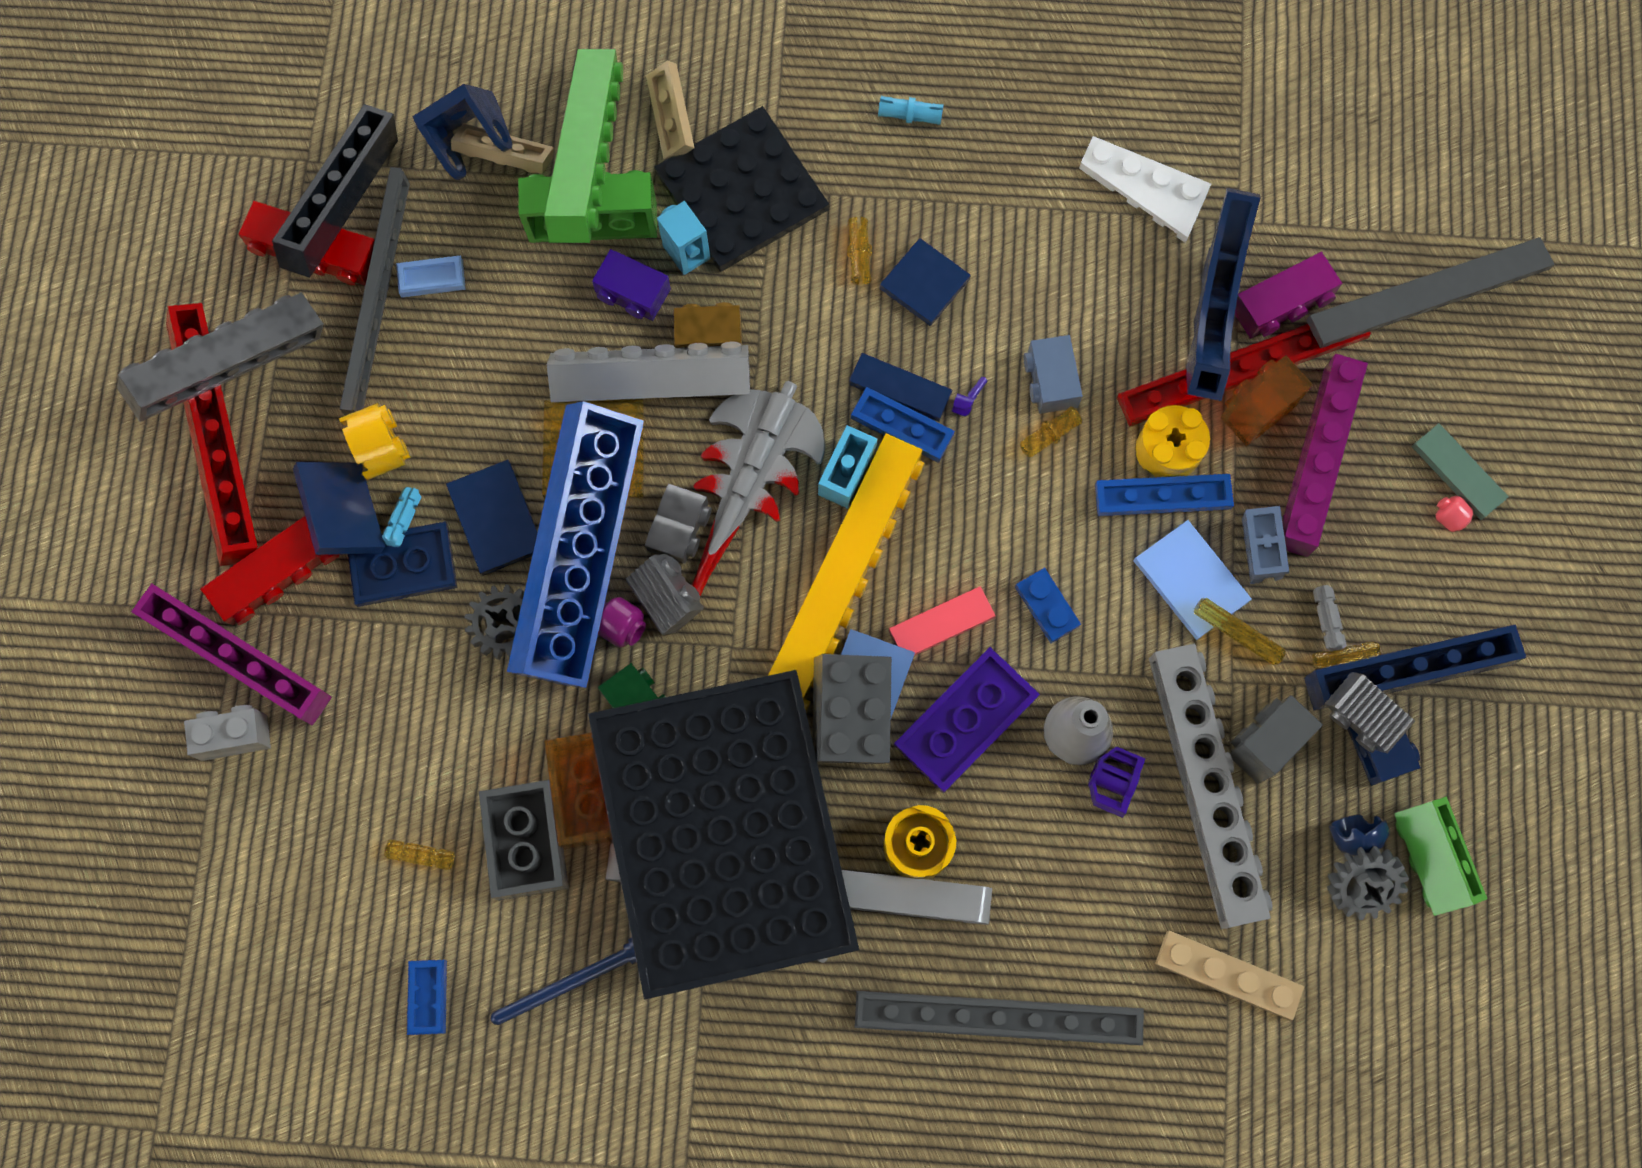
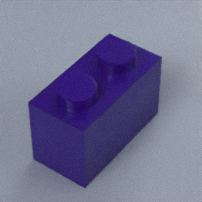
[592,249,671,321]

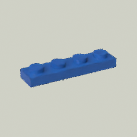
[1095,474,1234,516]

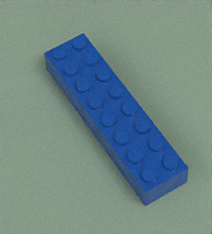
[507,401,644,688]

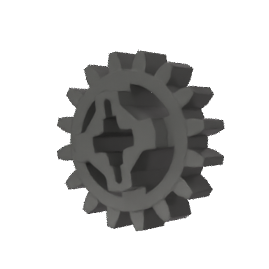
[465,585,524,660]
[1327,846,1409,920]

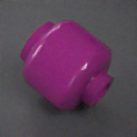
[598,597,646,648]

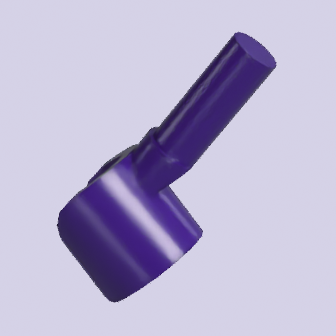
[952,377,988,416]

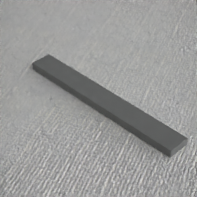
[340,167,410,416]
[1307,237,1555,348]
[854,991,1144,1045]

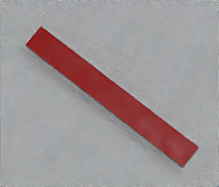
[1117,324,1371,427]

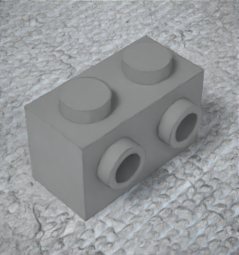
[184,705,271,761]

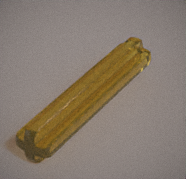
[1194,598,1286,665]

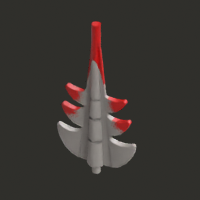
[691,381,826,597]

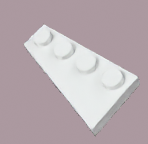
[1079,136,1211,243]

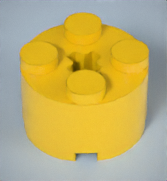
[339,403,411,480]
[1135,405,1210,477]
[883,805,956,880]

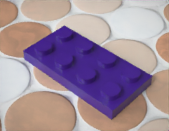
[894,647,1040,794]

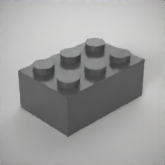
[812,654,892,764]
[479,780,569,901]

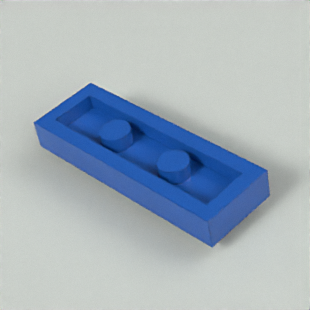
[851,387,955,463]

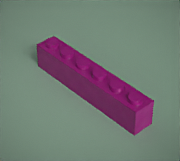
[1282,353,1368,557]
[131,583,332,726]

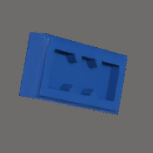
[407,960,447,1035]

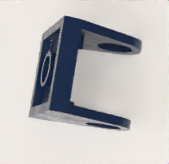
[412,84,512,180]

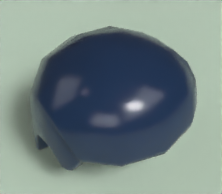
[1329,814,1389,856]

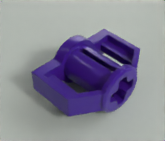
[1088,746,1145,818]

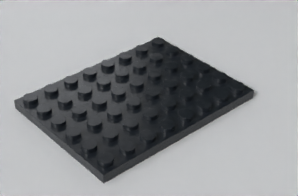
[588,670,859,1000]

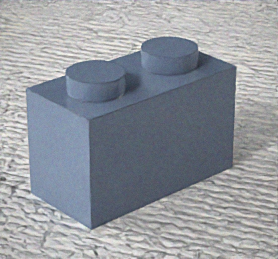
[1023,335,1083,414]

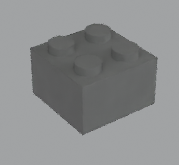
[1229,695,1323,784]

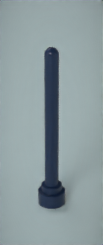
[490,937,637,1025]

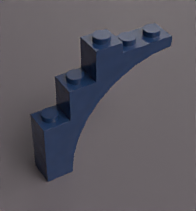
[1186,188,1261,401]

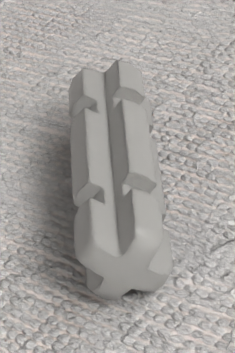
[1313,585,1347,652]

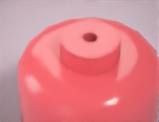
[1436,496,1473,532]

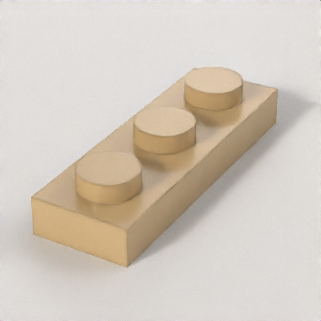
[646,60,694,160]
[451,123,554,174]

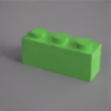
[1394,797,1487,916]

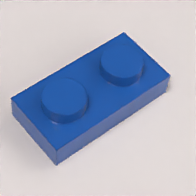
[1015,567,1081,644]

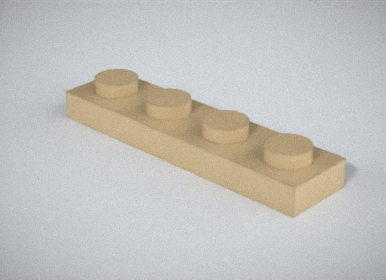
[1155,931,1305,1021]

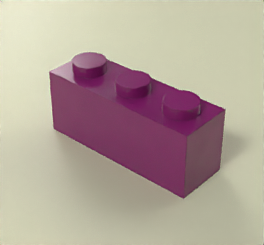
[1235,251,1343,339]

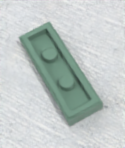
[1411,423,1509,520]

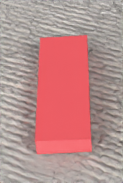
[889,586,996,656]

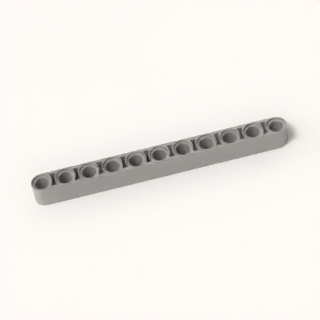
[605,844,992,925]

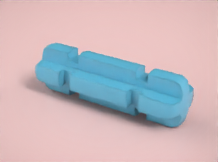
[382,487,421,547]

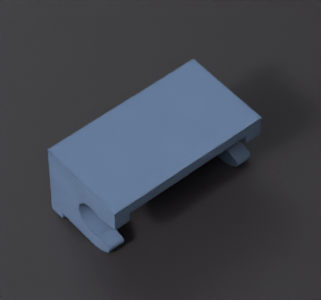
[1242,506,1289,584]

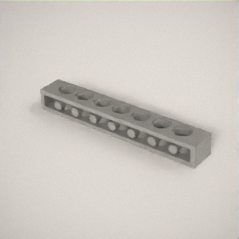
[1149,643,1272,929]

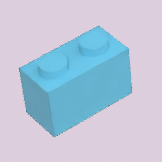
[657,201,711,275]
[818,425,877,509]

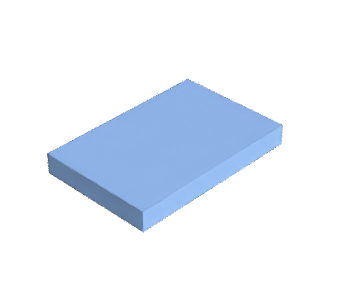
[1133,520,1252,640]

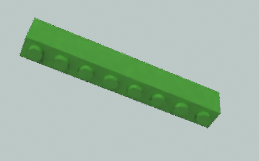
[544,49,623,243]

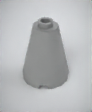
[1044,696,1113,765]

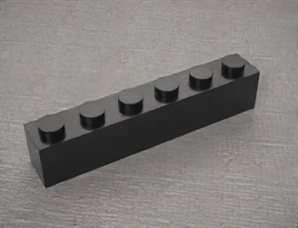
[272,104,398,278]

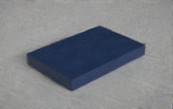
[446,459,538,576]
[293,462,385,555]
[348,521,458,607]

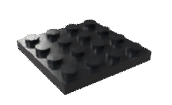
[654,106,830,272]

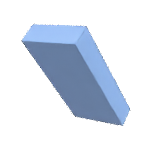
[396,255,466,298]

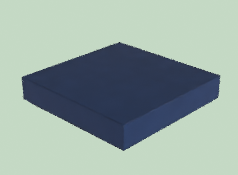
[880,238,971,327]

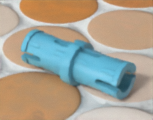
[878,96,944,125]

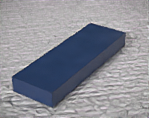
[849,353,953,422]

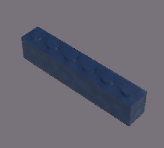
[1304,624,1527,711]

